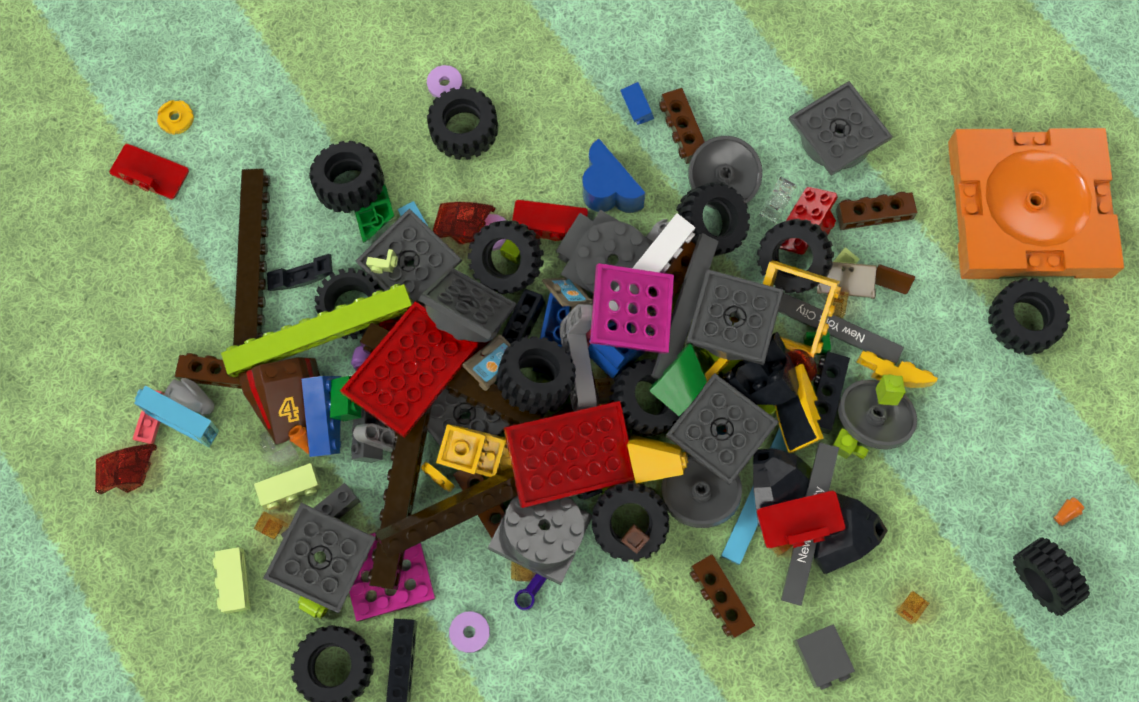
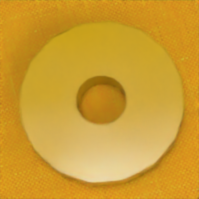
[157,100,194,135]
[421,462,455,492]

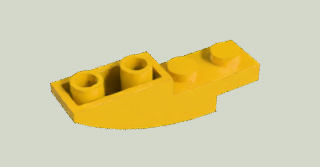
[856,351,938,388]

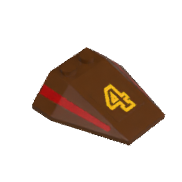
[239,357,320,445]

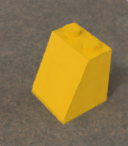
[627,436,689,483]

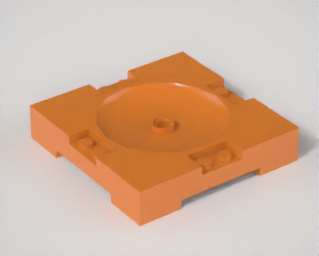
[948,128,1124,279]

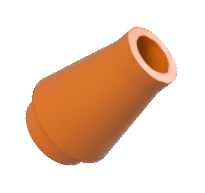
[288,425,309,454]
[1053,497,1085,526]

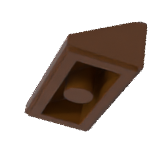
[875,264,915,295]

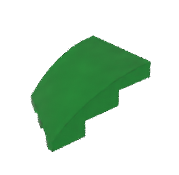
[354,184,395,243]
[649,343,707,416]

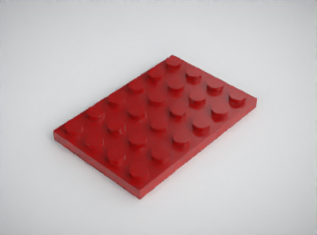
[340,301,478,438]
[504,401,635,508]

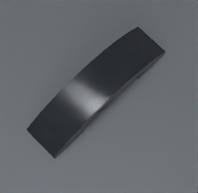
[267,254,333,291]

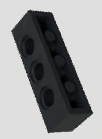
[502,288,545,344]
[813,351,850,434]
[386,618,418,702]

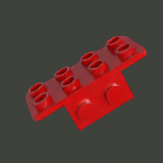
[109,144,189,200]
[779,187,838,255]
[512,200,588,241]
[757,490,845,548]

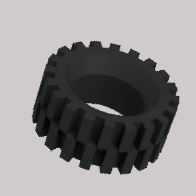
[314,268,381,340]
[1013,537,1090,616]

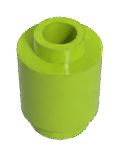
[298,596,328,619]

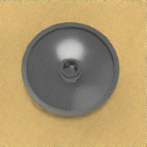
[688,136,762,210]
[838,380,917,450]
[662,456,742,528]

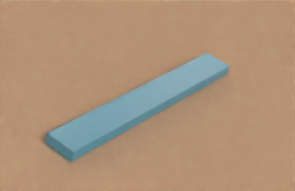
[721,427,788,565]

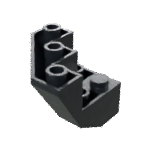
[722,332,799,405]
[753,448,812,527]
[814,493,888,574]

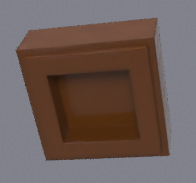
[621,524,650,554]

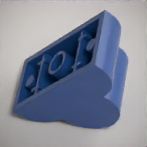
[582,139,645,213]
[588,321,653,380]

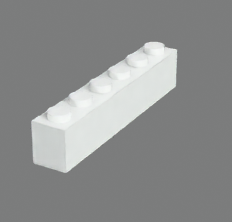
[609,213,695,313]

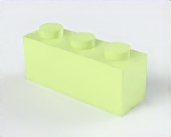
[254,463,322,510]
[213,547,250,614]

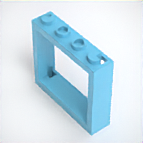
[134,386,219,447]

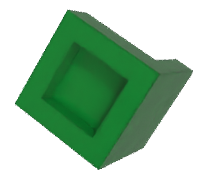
[803,331,831,356]

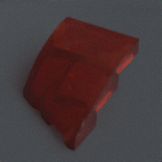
[433,202,496,244]
[95,444,157,495]

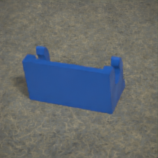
[620,82,654,125]

